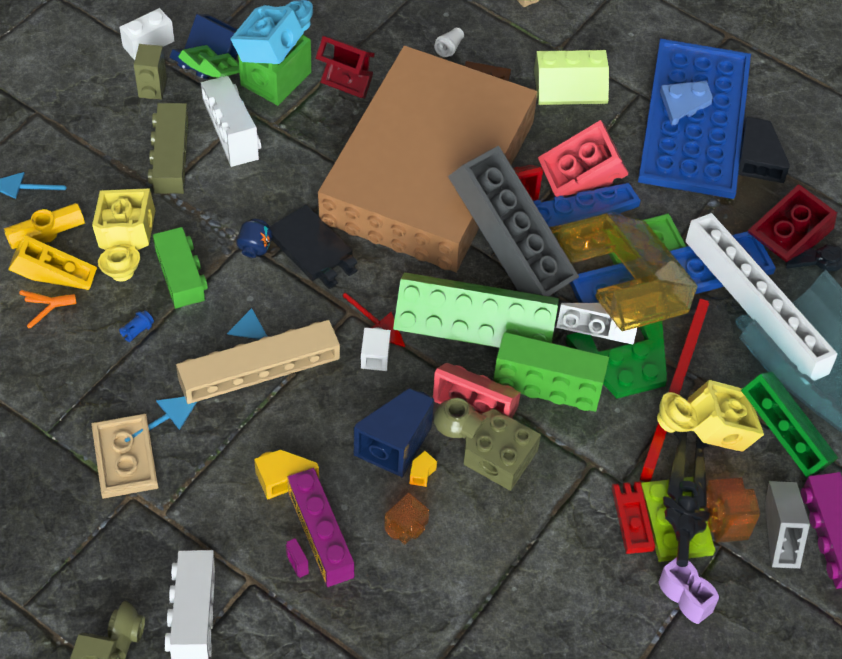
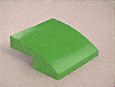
[178,45,240,78]

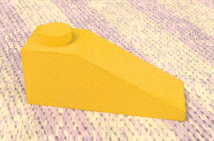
[8,235,97,290]

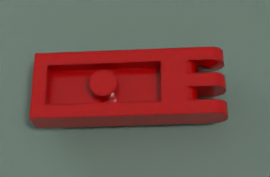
[612,481,655,554]

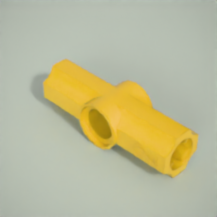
[4,203,85,249]

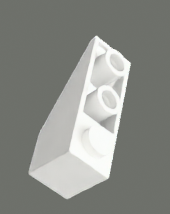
[556,303,640,344]

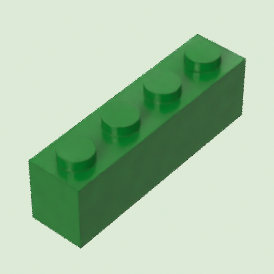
[741,372,838,478]

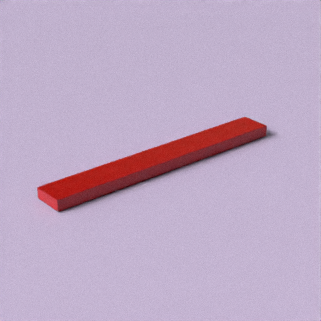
[640,299,709,482]

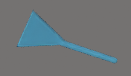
[227,308,267,339]

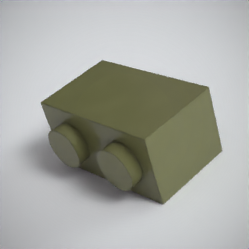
[134,44,167,100]

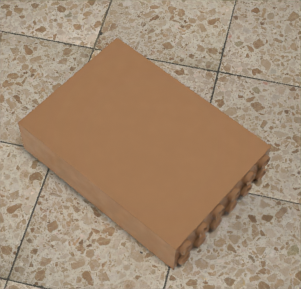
[318,46,537,273]

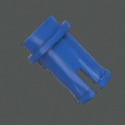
[119,310,154,342]

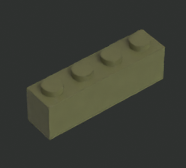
[148,103,189,194]

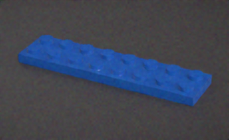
[570,231,776,308]

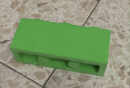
[153,227,208,309]

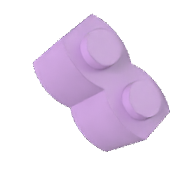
[659,557,719,624]

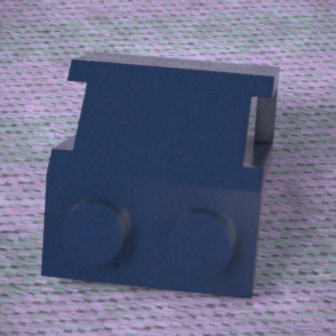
[169,14,238,79]

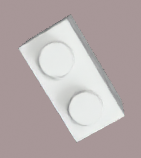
[120,8,174,60]

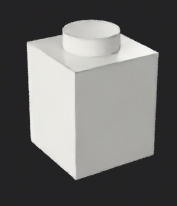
[361,328,391,371]

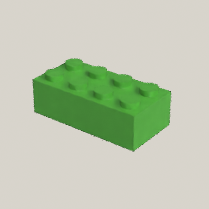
[494,332,609,412]

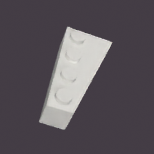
[201,76,261,167]
[165,550,215,659]

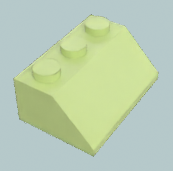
[534,50,609,105]

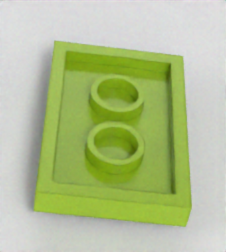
[641,477,715,562]

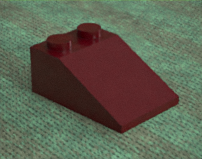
[748,184,837,262]

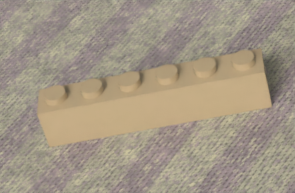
[176,320,340,404]

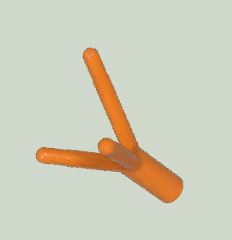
[19,290,76,328]

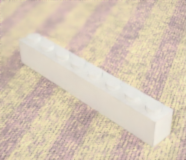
[685,213,838,383]

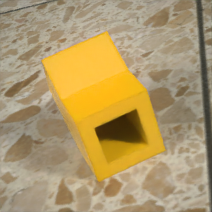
[410,451,437,487]

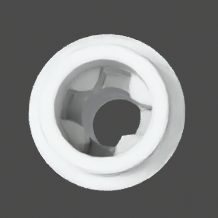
[434,28,464,57]

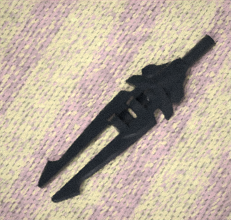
[663,431,710,567]

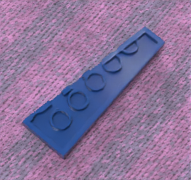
[533,183,641,236]

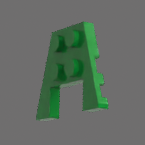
[566,313,667,399]

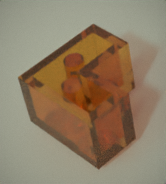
[706,478,760,543]

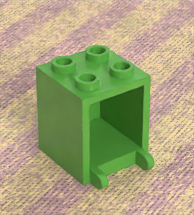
[238,35,312,106]

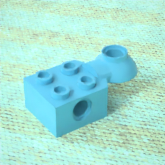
[231,0,313,64]

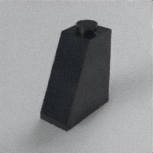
[738,117,790,183]

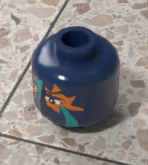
[236,219,273,258]

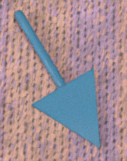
[0,172,67,199]
[124,397,197,442]

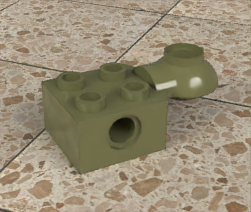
[433,398,541,491]
[70,600,145,659]

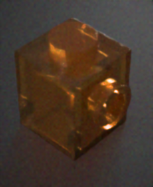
[385,493,429,544]

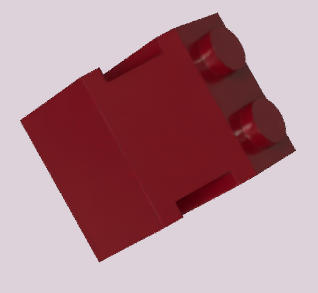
[315,36,375,99]

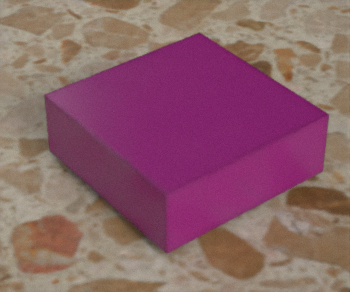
[286,538,309,578]

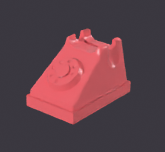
[538,120,628,197]

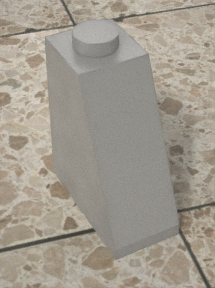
[765,481,810,569]

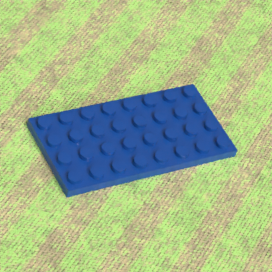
[638,39,751,199]

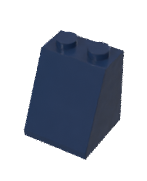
[354,388,434,478]

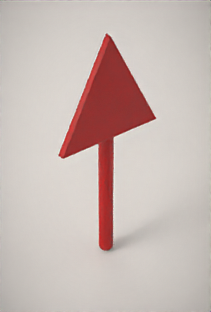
[343,293,405,347]

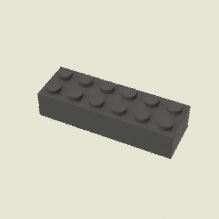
[448,146,579,296]

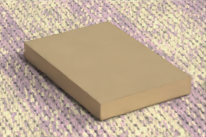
[91,414,158,499]

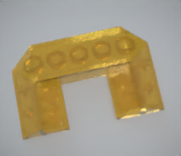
[549,211,698,332]

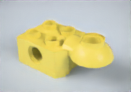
[92,188,155,281]
[657,380,764,452]

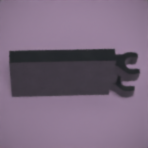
[269,205,358,289]

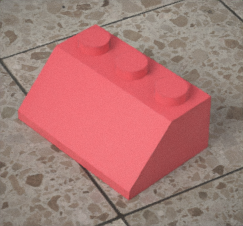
[433,363,521,418]

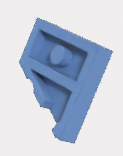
[660,81,713,125]

